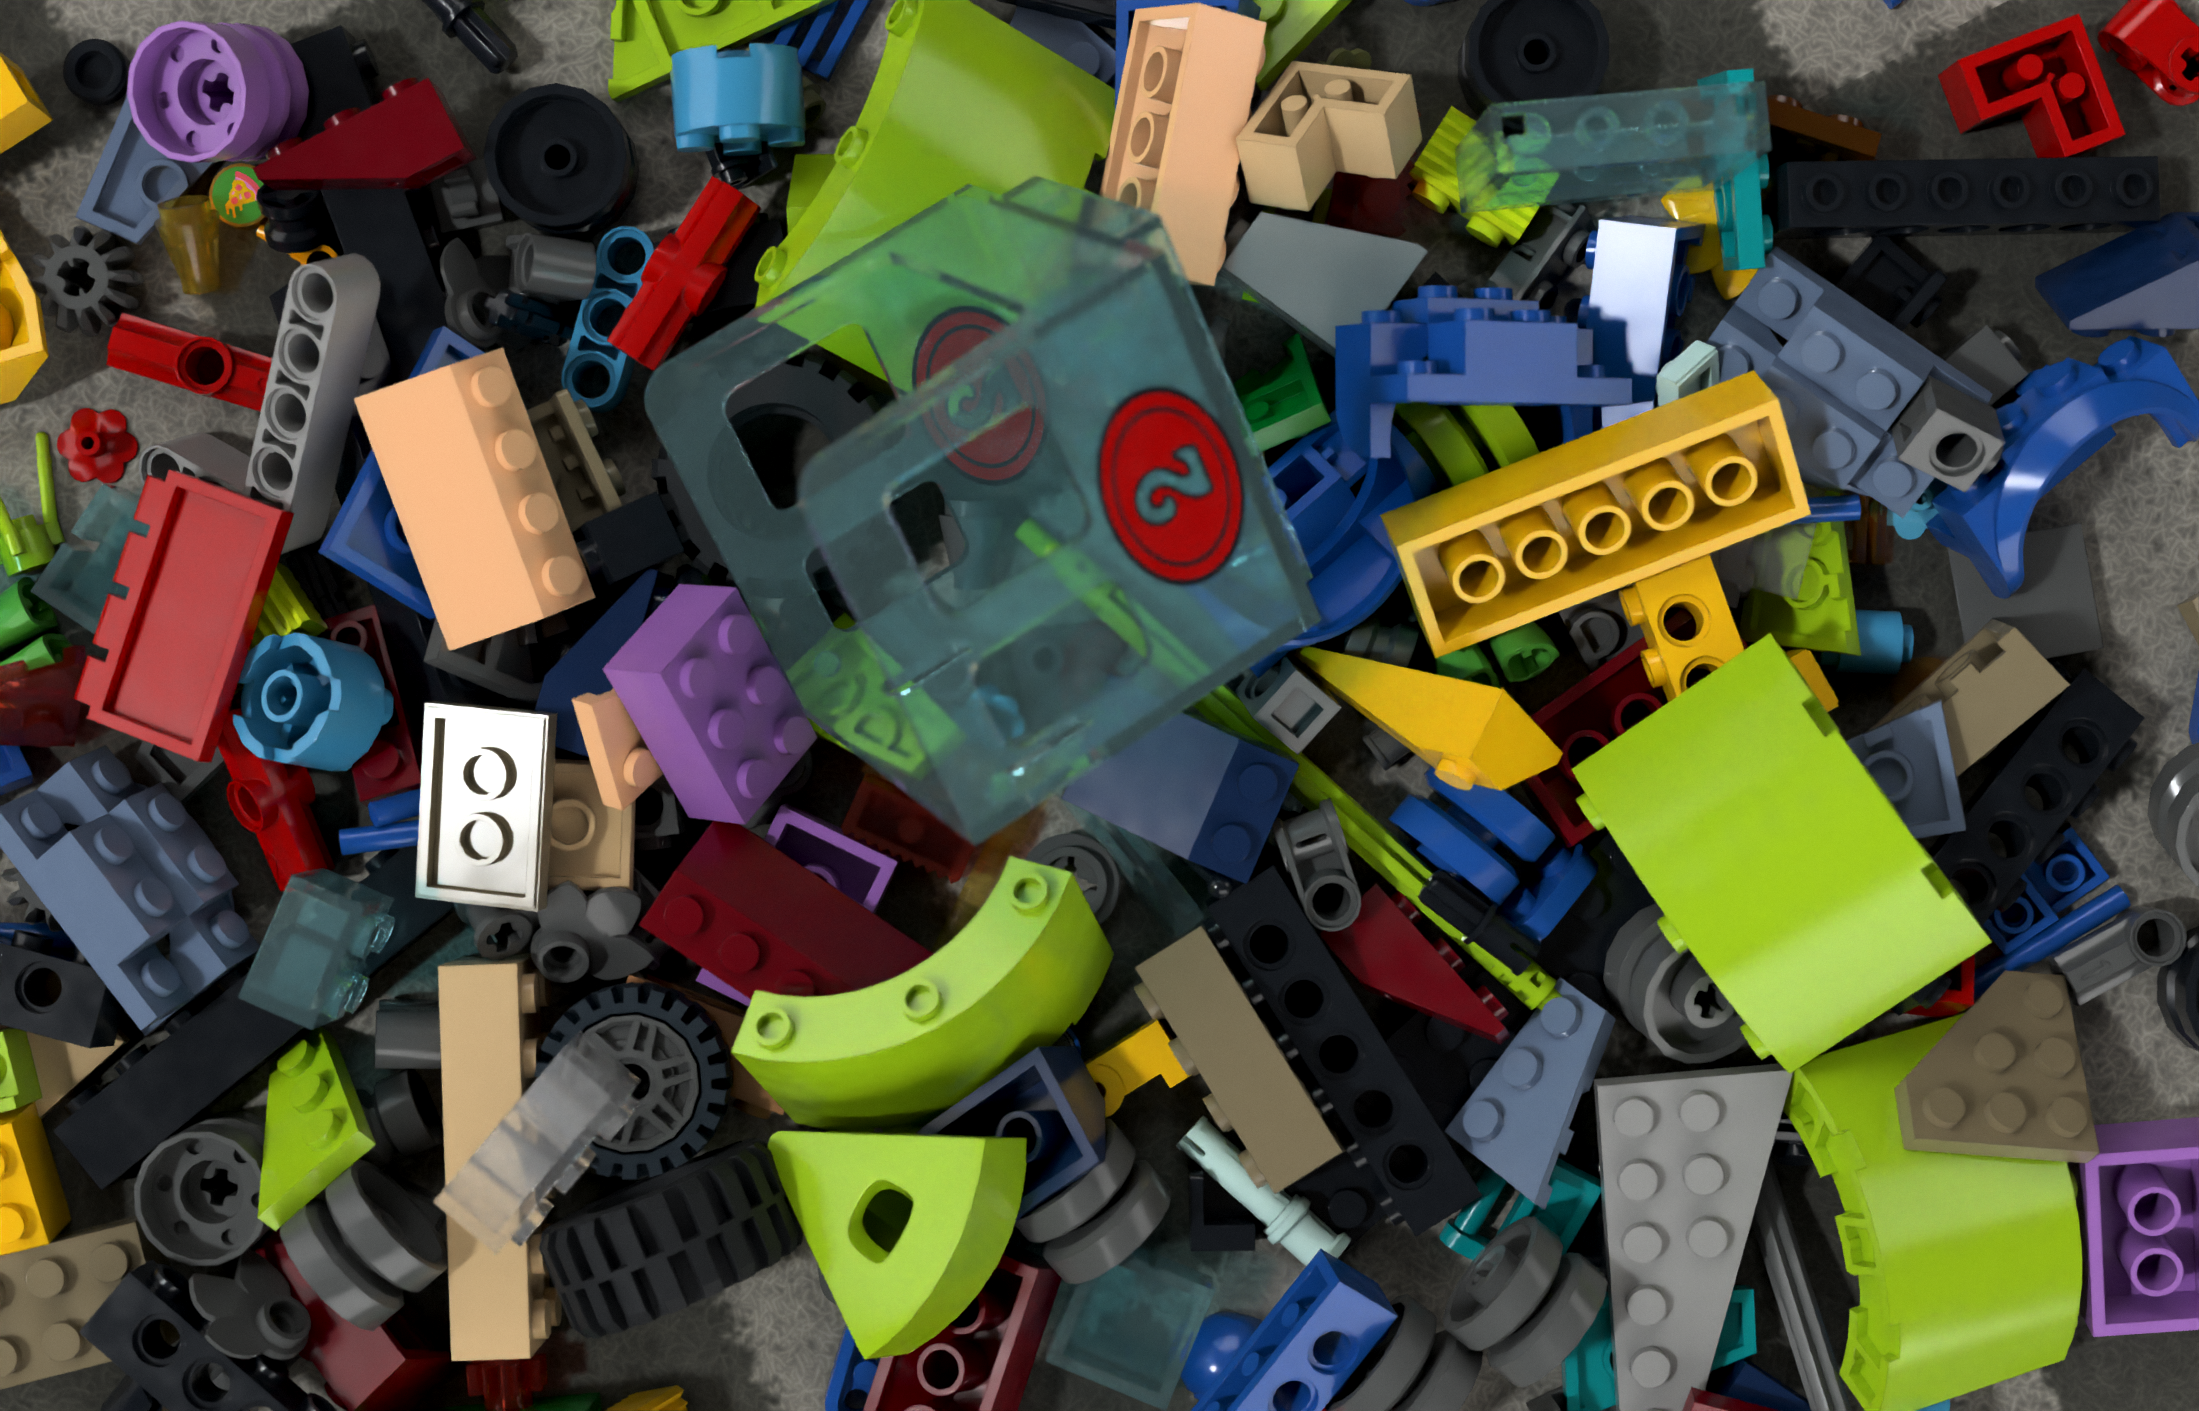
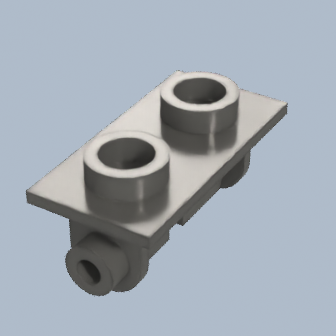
[1484,196,1597,310]

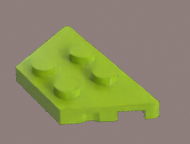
[608,0,838,102]

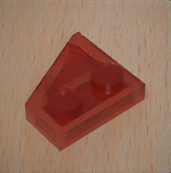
[0,645,86,747]

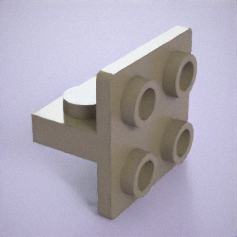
[526,388,626,533]

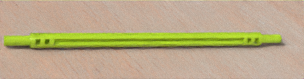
[1012,515,1562,1011]

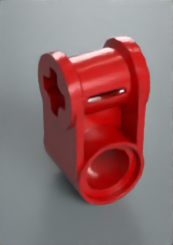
[2097,0,2199,107]

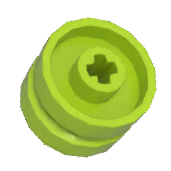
[1392,402,1539,491]

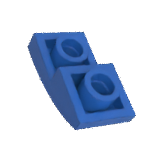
[1966,822,2110,956]

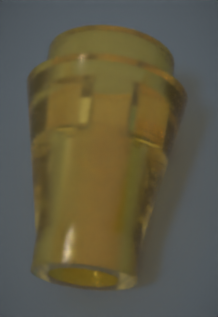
[154,195,222,295]

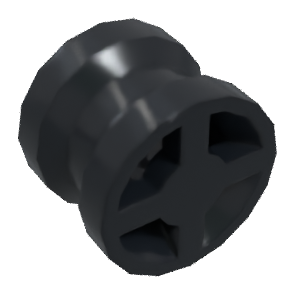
[256,184,331,253]

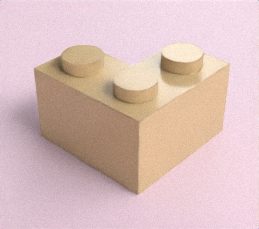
[1236,61,1423,211]

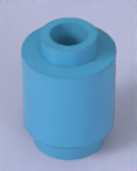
[1815,610,1914,675]

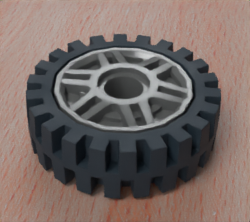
[534,982,733,1180]

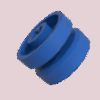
[1388,766,1556,907]

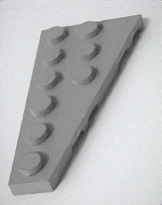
[1594,1063,1793,1411]

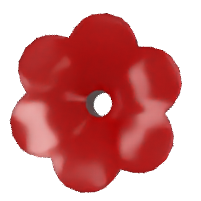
[57,408,138,484]

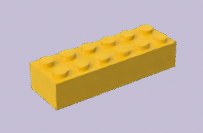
[1380,370,1811,658]

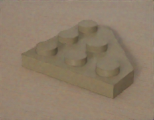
[1894,970,2100,1163]

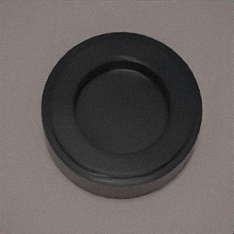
[63,39,130,106]

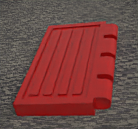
[74,469,295,762]

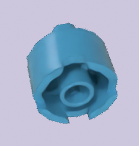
[670,43,806,156]
[233,632,394,771]

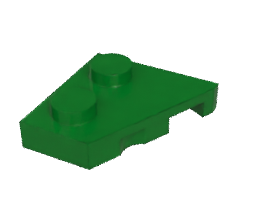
[1206,333,1331,464]

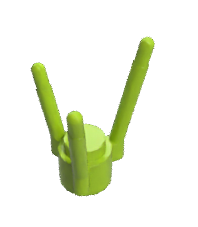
[0,431,66,577]

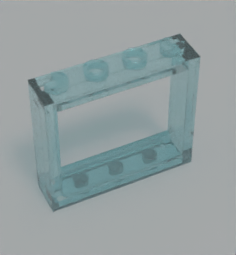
[1455,80,1772,213]

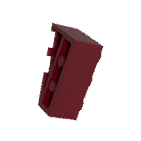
[255,1228,461,1411]

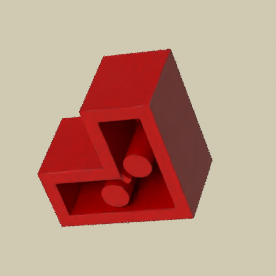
[1938,14,2126,158]

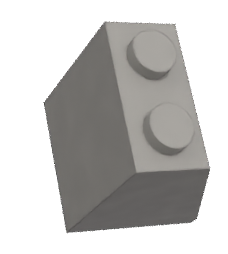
[1219,212,1428,358]

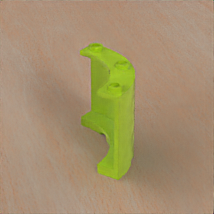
[754,0,1115,414]
[1571,633,1992,1074]
[731,856,1114,1132]
[1783,1013,2082,1411]

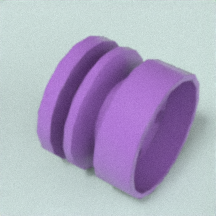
[127,20,309,163]

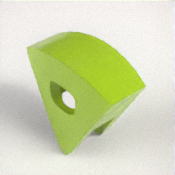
[767,1131,1027,1360]

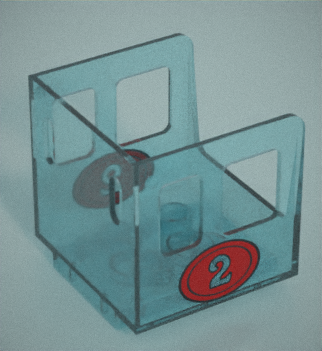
[644,175,1322,846]

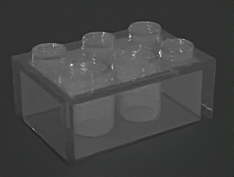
[433,1030,641,1254]

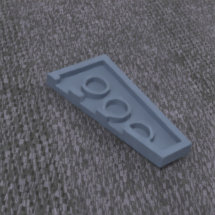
[1846,698,1966,839]

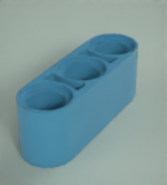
[561,226,654,413]

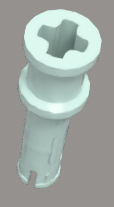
[1176,1115,1351,1266]

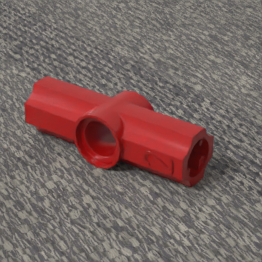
[607,176,761,373]
[106,312,273,412]
[217,698,335,892]

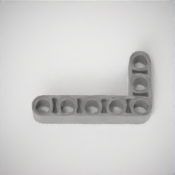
[139,253,381,554]

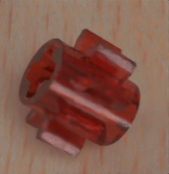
[466,1353,548,1411]

